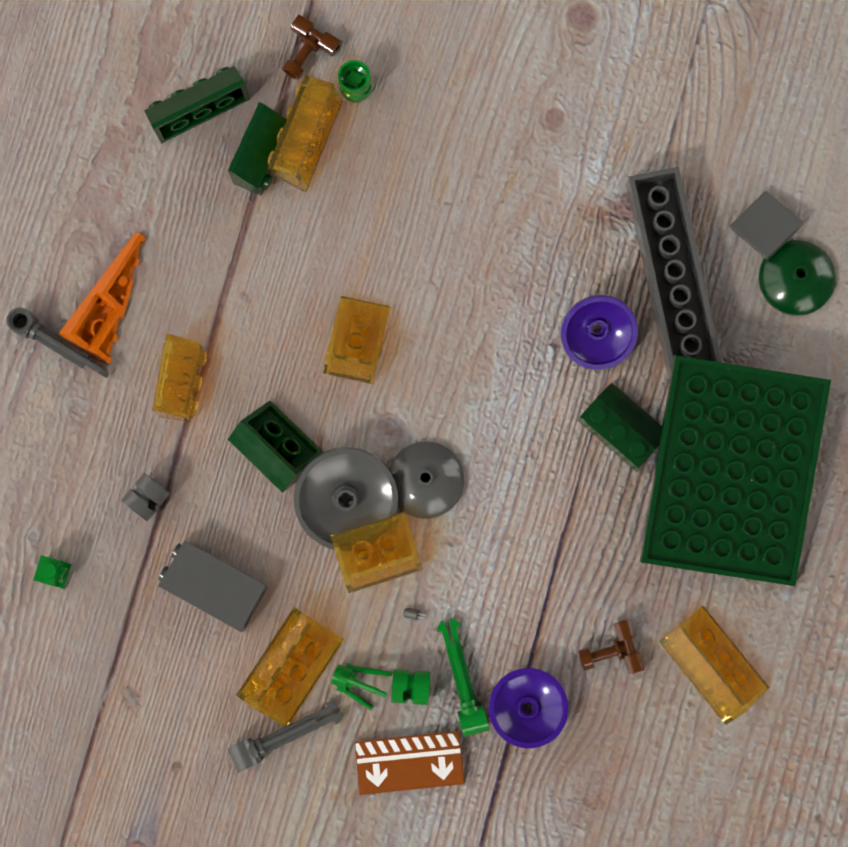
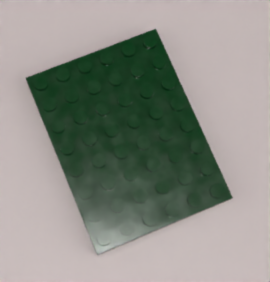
[640,355,831,586]

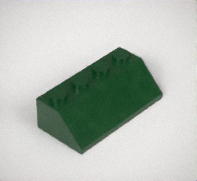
[144,66,250,144]

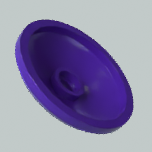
[561,295,638,370]
[489,668,568,748]

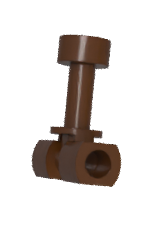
[282,14,341,80]
[578,619,645,674]

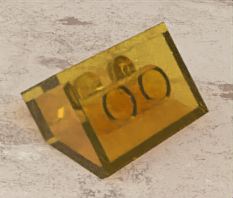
[152,334,207,422]
[331,512,423,593]

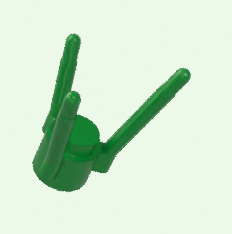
[331,663,392,710]

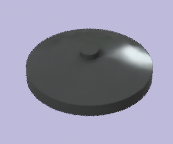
[294,447,398,551]

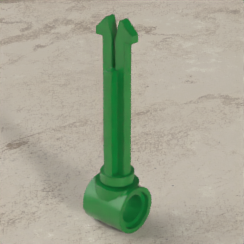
[437,618,490,737]

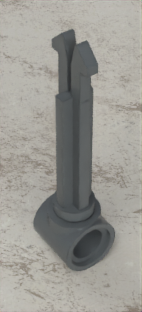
[7,307,109,378]
[227,701,342,773]

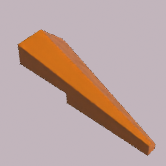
[58,233,146,364]

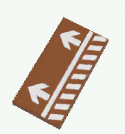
[355,731,465,795]

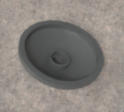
[389,442,464,519]

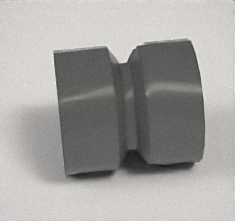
[121,472,170,521]

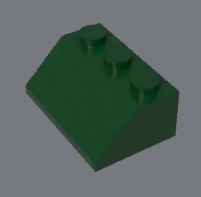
[228,102,293,196]
[578,383,662,472]
[228,401,323,493]

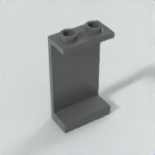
[158,540,268,632]

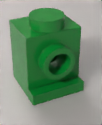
[33,555,72,589]

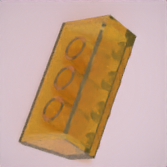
[267,75,343,192]
[659,605,770,725]
[236,607,344,727]

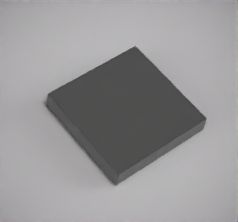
[730,190,803,260]

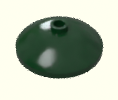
[758,240,836,316]

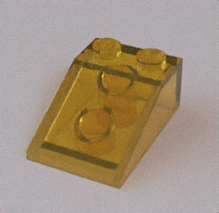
[323,296,391,384]

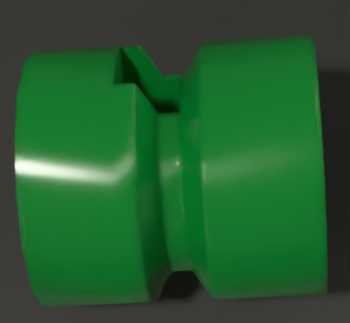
[338,60,372,103]
[391,669,431,705]

